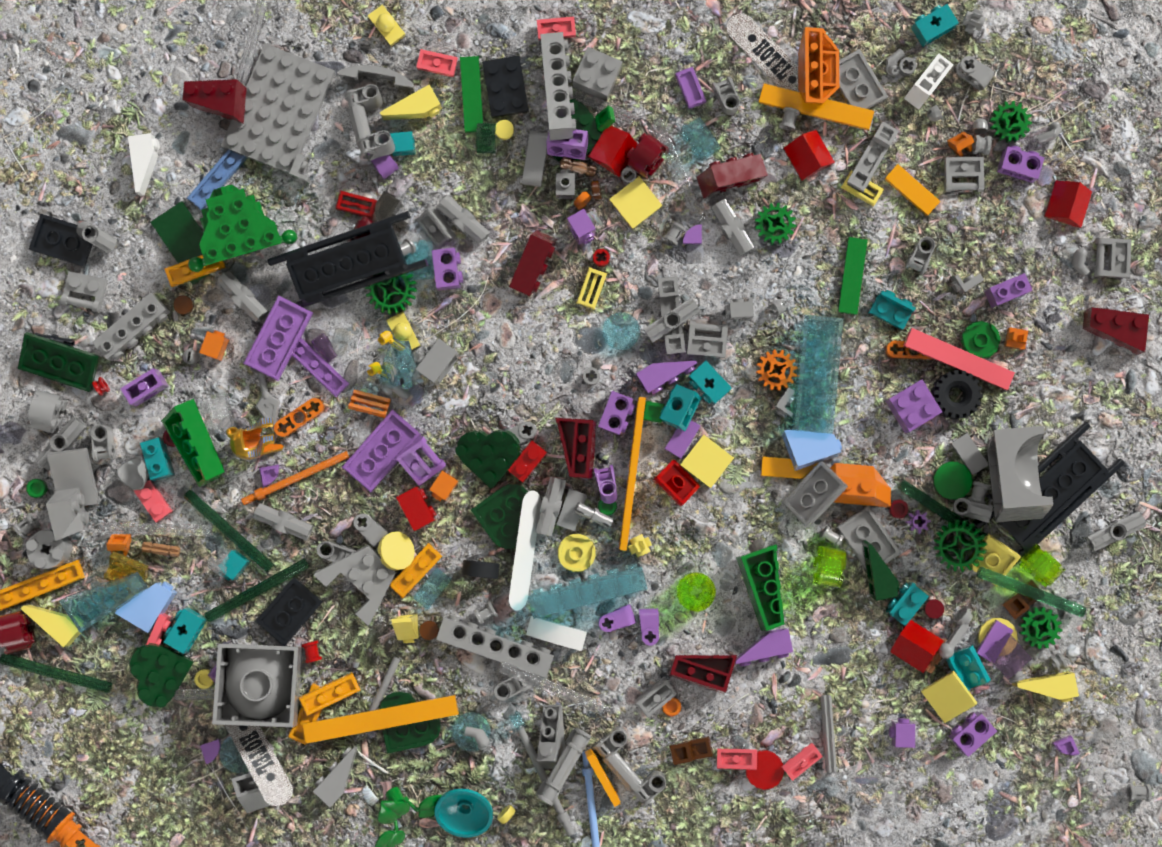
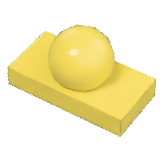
[368,4,406,46]
[386,312,421,354]

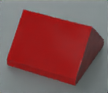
[588,126,638,177]
[783,130,835,181]
[1044,180,1092,228]
[653,459,700,507]
[890,620,944,674]

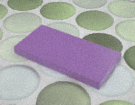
[243,295,313,381]
[342,409,422,492]

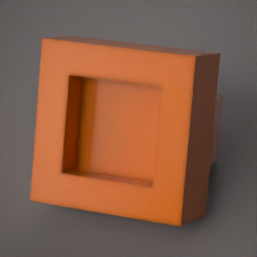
[947,132,975,157]
[1004,327,1028,350]
[106,534,132,556]

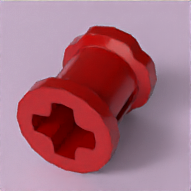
[301,640,322,663]

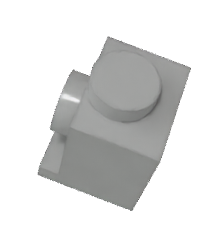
[556,169,575,199]
[725,297,754,320]

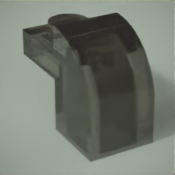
[375,191,410,233]

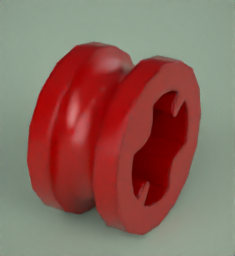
[593,249,610,267]
[92,377,110,396]

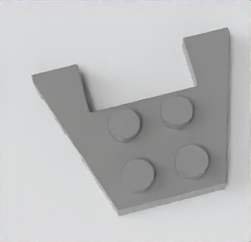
[313,545,396,625]

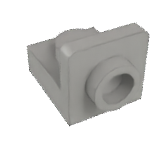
[289,153,311,185]
[951,274,984,295]
[774,387,795,418]

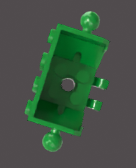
[188,185,297,272]

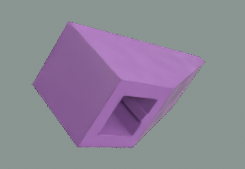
[636,361,697,395]
[735,628,793,666]

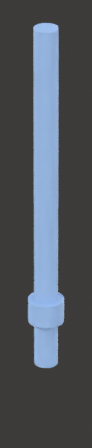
[582,751,600,847]

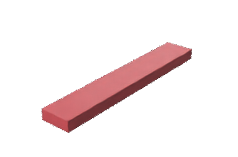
[903,328,1015,390]

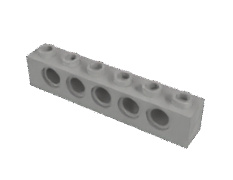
[540,32,576,140]
[436,614,554,678]

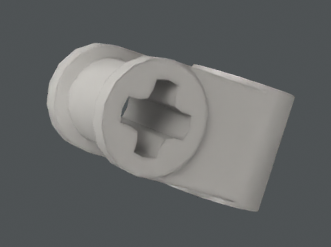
[956,56,995,91]
[712,76,740,116]
[905,236,935,275]
[508,422,537,446]
[90,424,116,462]
[353,514,389,548]
[317,541,356,562]
[494,670,532,701]

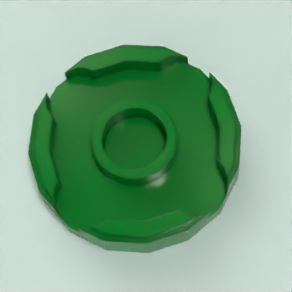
[961,321,1000,359]
[933,462,972,500]

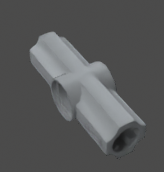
[437,195,490,245]
[711,199,755,257]
[217,270,268,323]
[643,297,700,343]
[36,416,87,470]
[536,477,566,537]
[253,503,314,541]
[1086,511,1146,552]

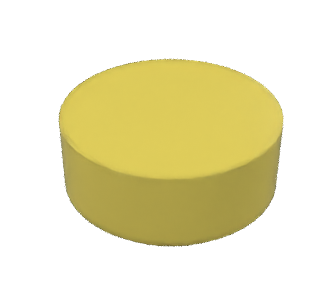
[495,120,514,140]
[194,669,214,689]
[497,805,515,824]

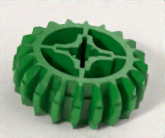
[365,271,417,315]
[934,519,987,572]

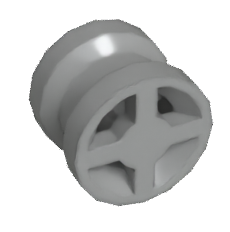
[972,135,992,155]

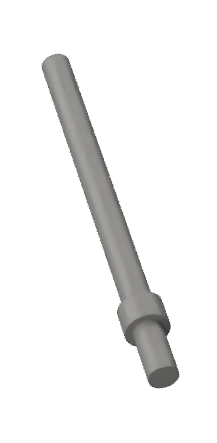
[517,727,575,837]

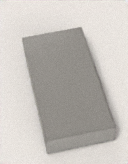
[950,433,989,475]
[557,489,587,531]

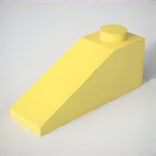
[380,84,442,120]
[21,605,85,647]
[391,614,419,643]
[1012,671,1079,702]

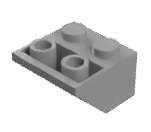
[231,771,271,813]

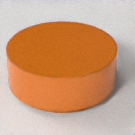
[573,191,592,210]
[662,697,681,716]

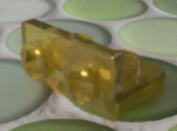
[104,551,149,593]

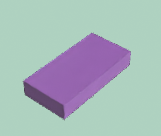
[675,67,706,110]
[665,420,700,459]
[976,620,1014,664]

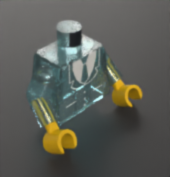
[367,331,416,389]

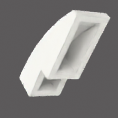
[526,616,587,651]

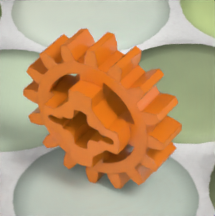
[755,349,798,391]

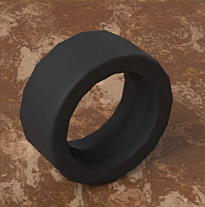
[462,560,500,579]

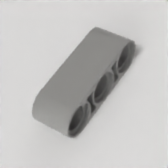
[522,131,548,187]

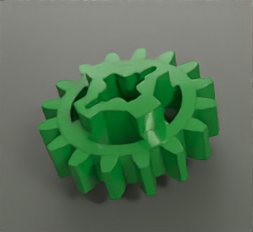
[989,101,1032,143]
[754,203,796,245]
[1018,607,1063,649]

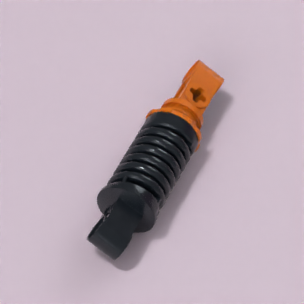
[0,763,101,847]

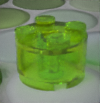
[1019,543,1066,588]
[812,546,846,588]
[676,572,716,612]

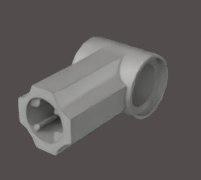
[76,221,117,254]
[953,498,993,523]

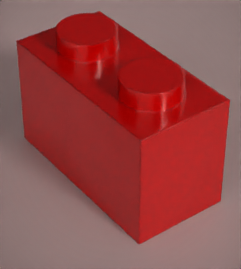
[508,441,547,483]
[396,486,437,531]

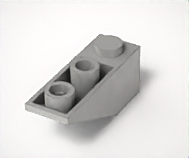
[537,705,565,769]
[313,746,358,808]

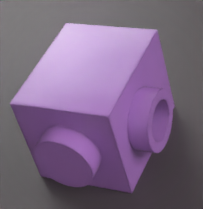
[889,718,915,748]

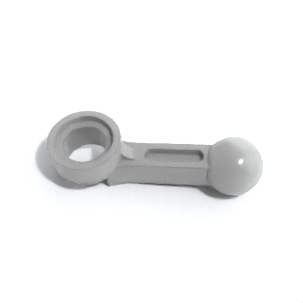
[938,607,973,659]

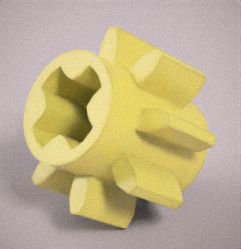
[628,534,652,558]

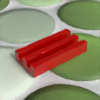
[335,190,378,219]

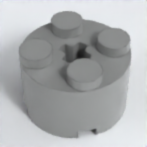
[27,390,67,433]
[26,530,73,569]

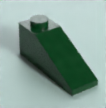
[862,540,900,601]

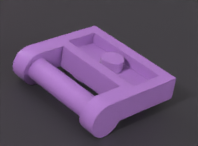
[395,436,446,486]

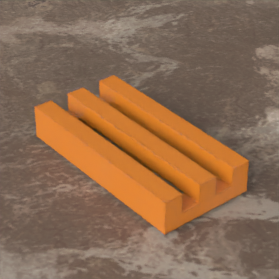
[348,389,391,418]

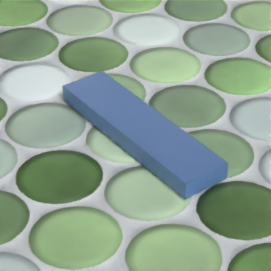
[187,150,247,210]

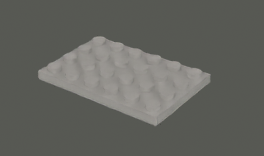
[221,43,335,174]

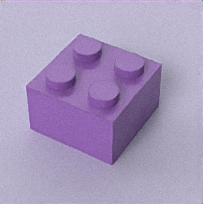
[885,379,942,433]

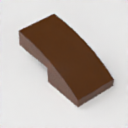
[1002,579,1044,620]
[670,736,714,765]

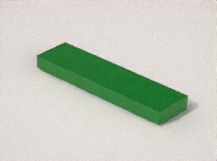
[460,56,484,133]
[838,237,868,315]

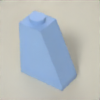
[782,430,842,471]
[115,581,177,633]

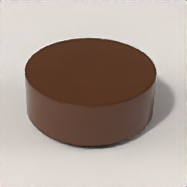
[591,180,602,200]
[173,295,194,315]
[419,620,439,640]

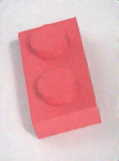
[537,17,576,41]
[416,49,458,77]
[134,480,173,522]
[146,613,171,646]
[782,743,823,781]
[717,749,757,770]

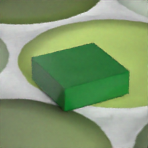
[595,105,616,132]
[643,401,665,423]

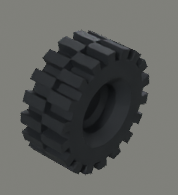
[931,370,983,419]

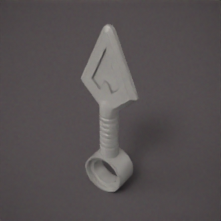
[250,367,280,430]

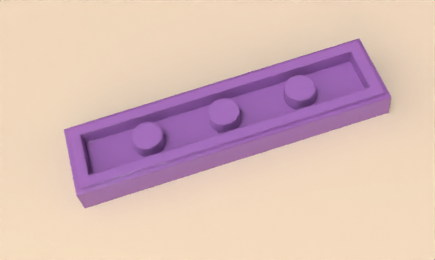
[292,338,349,398]

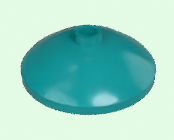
[435,789,493,838]

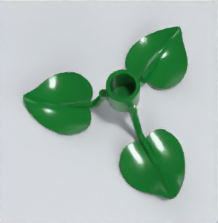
[375,787,442,847]

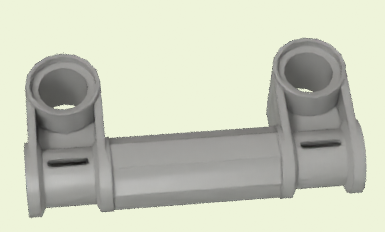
[344,84,395,161]
[536,727,591,806]
[591,727,666,807]

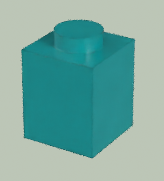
[390,131,416,157]
[217,550,251,581]

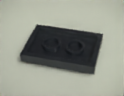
[482,55,529,118]
[29,214,93,267]
[256,577,324,646]

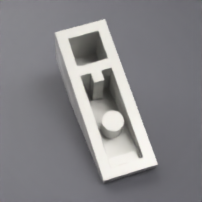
[904,54,953,110]
[128,133,160,196]

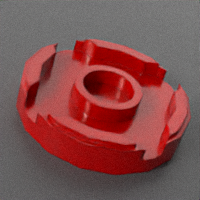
[745,750,784,790]

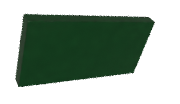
[150,201,211,285]
[18,332,99,392]

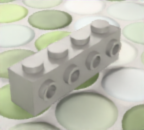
[92,293,170,361]

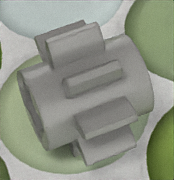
[962,8,985,34]

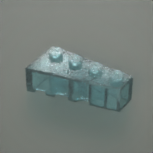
[59,572,148,633]

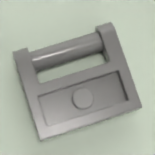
[944,157,984,192]
[1094,238,1131,278]
[60,271,108,313]
[687,321,728,358]

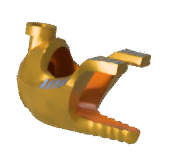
[226,418,284,460]

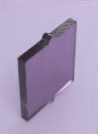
[985,633,1032,680]

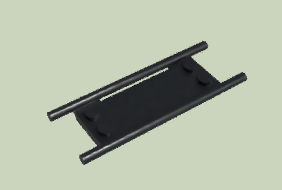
[268,211,428,308]
[975,421,1125,567]

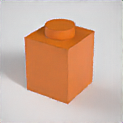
[199,330,229,361]
[429,471,459,502]

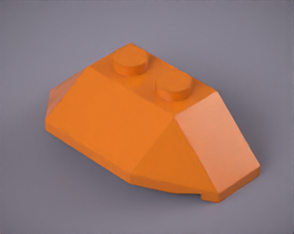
[798,27,840,104]
[830,463,891,507]

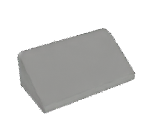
[416,207,456,249]
[634,676,678,718]

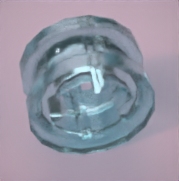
[509,711,526,730]

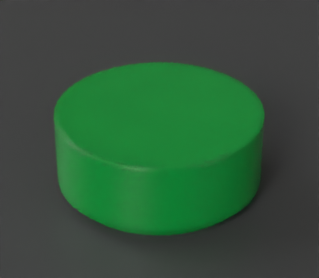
[26,479,48,498]
[598,499,617,516]

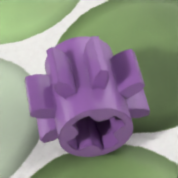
[905,510,931,534]

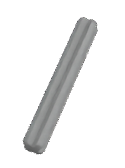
[820,695,837,773]

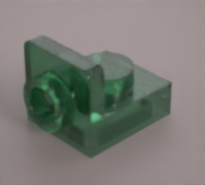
[476,123,496,154]

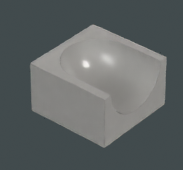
[987,426,1053,522]
[212,644,302,727]

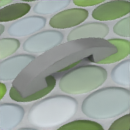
[338,65,416,93]
[847,122,899,192]
[658,276,686,355]

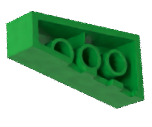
[161,398,225,487]
[736,544,784,631]

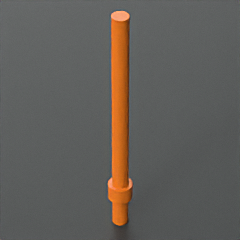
[241,451,350,506]

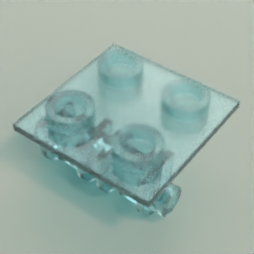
[398,240,434,281]

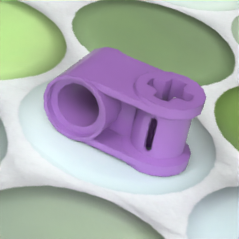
[367,153,399,179]
[594,465,617,504]
[598,604,637,632]
[639,608,659,646]

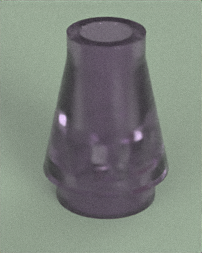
[311,333,338,362]

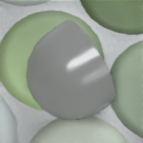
[116,456,149,490]

